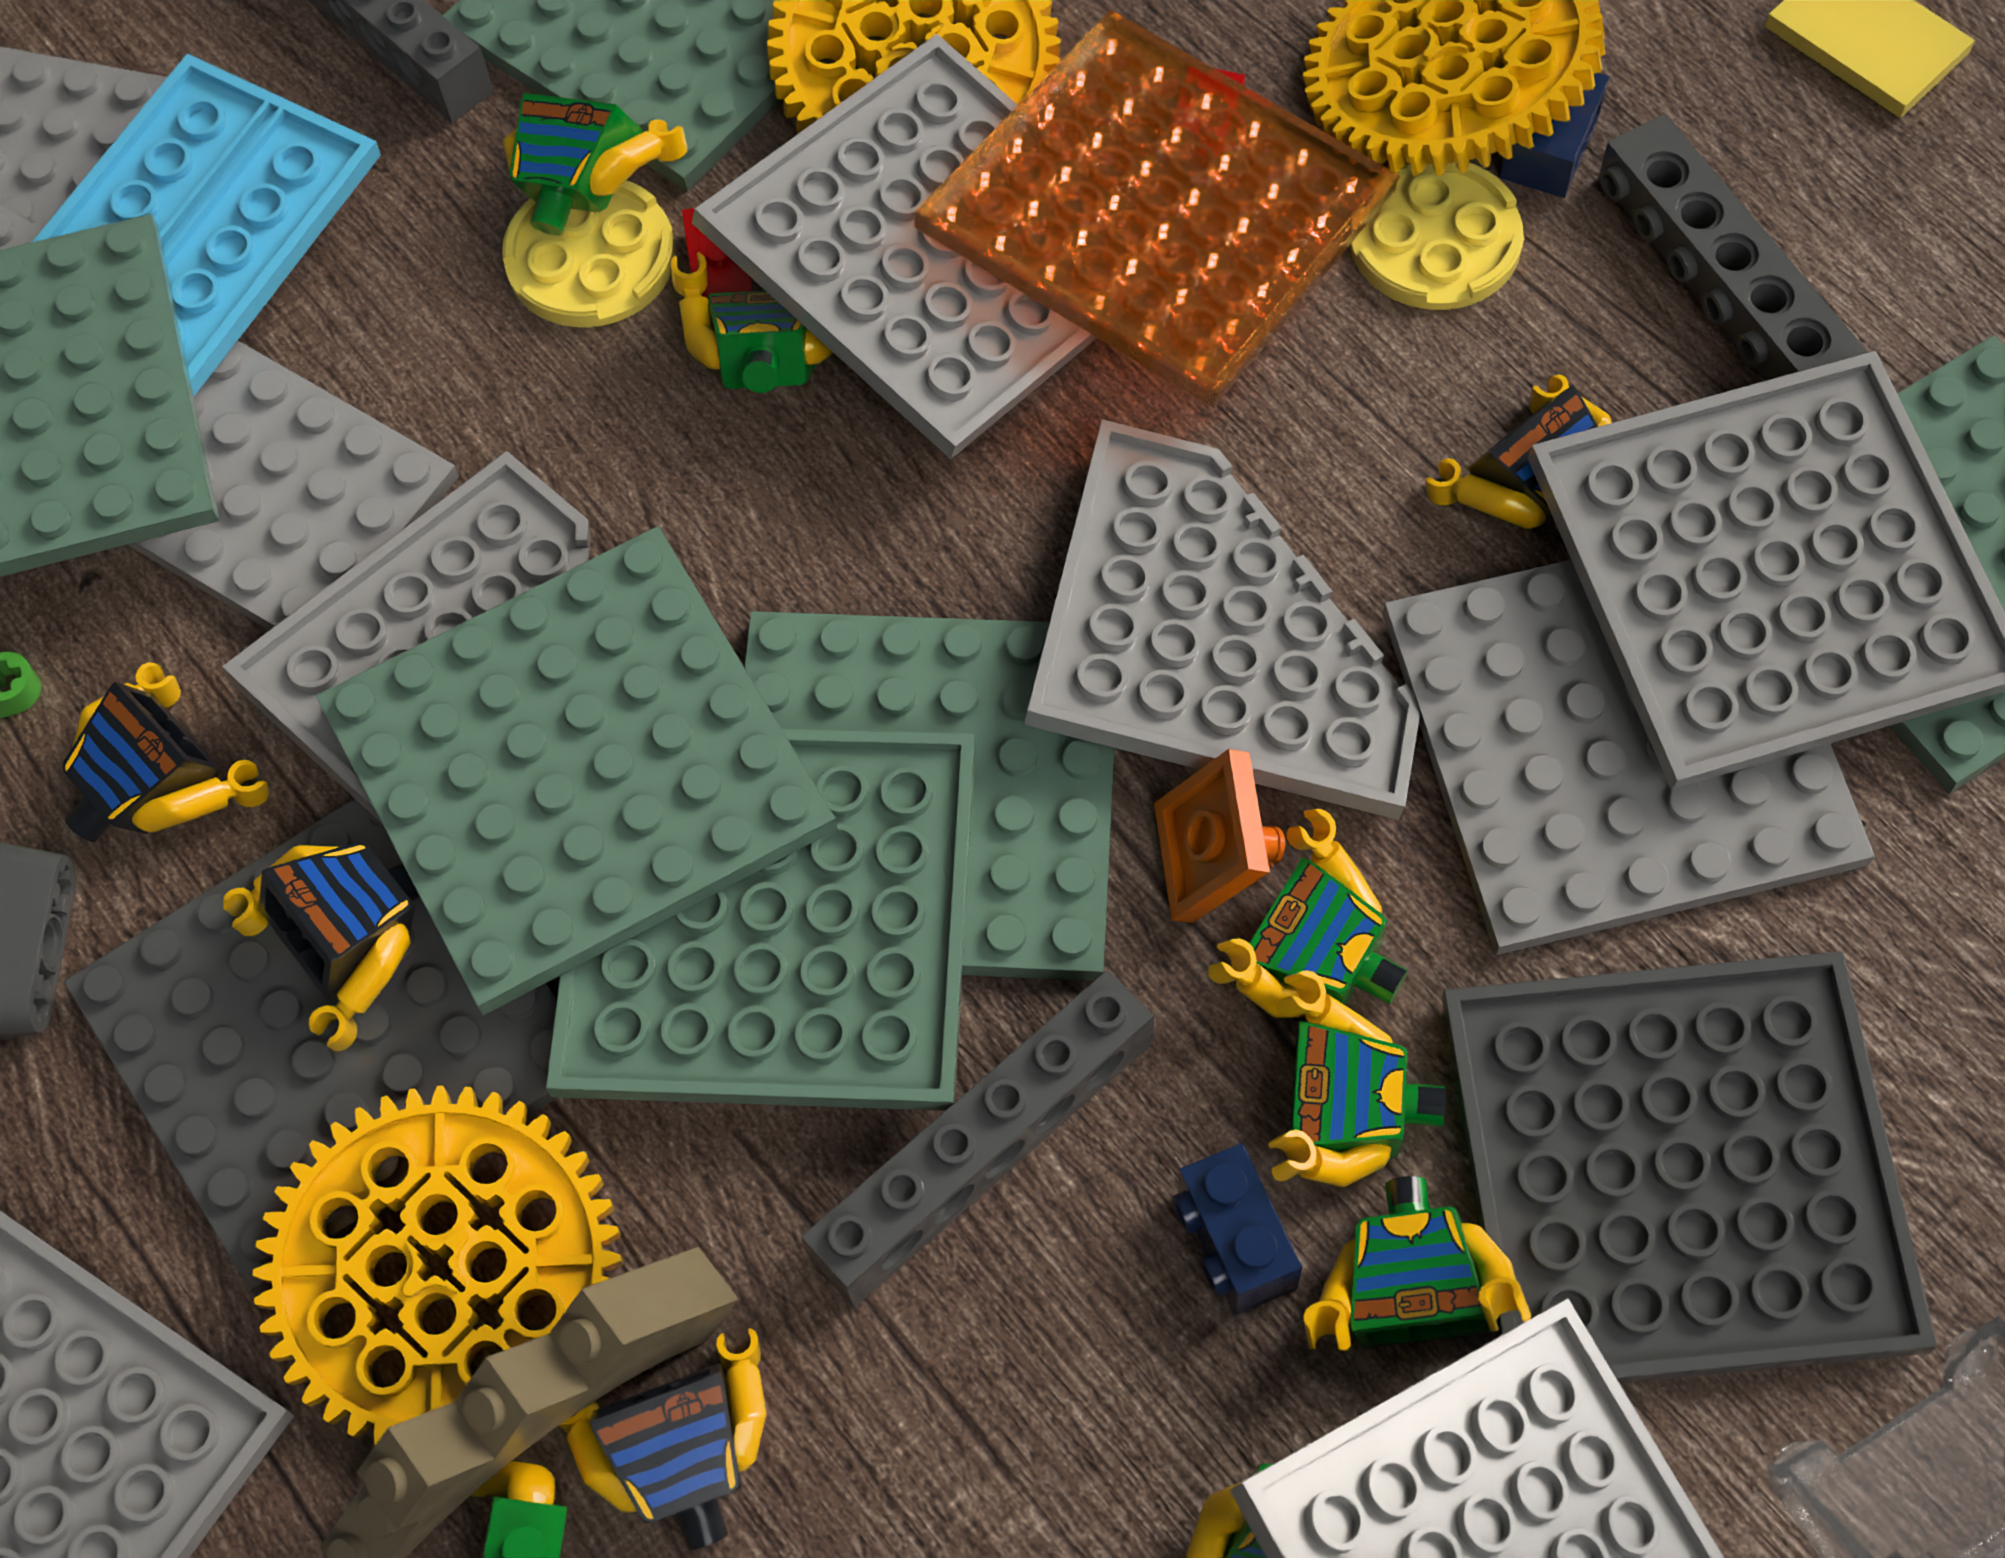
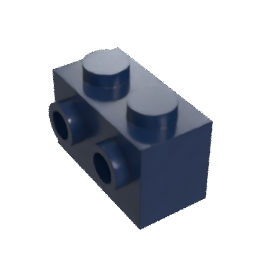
[1172,1142,1302,1316]

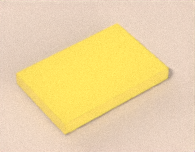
[1765,0,1975,118]

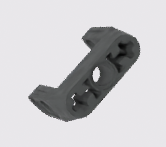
[0,842,76,1040]

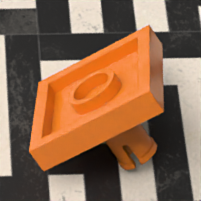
[1154,749,1285,923]

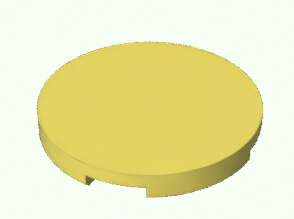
[1349,162,1524,310]
[502,180,676,328]

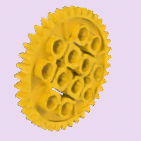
[767,0,1061,134]
[1303,0,1605,176]
[253,1086,623,1445]

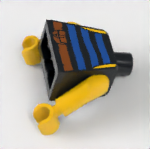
[1425,374,1612,534]
[63,662,269,842]
[223,842,420,1051]
[559,1328,766,1550]

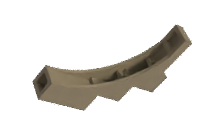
[320,1247,739,1558]

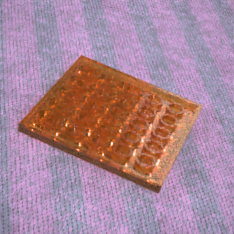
[914,10,1400,408]

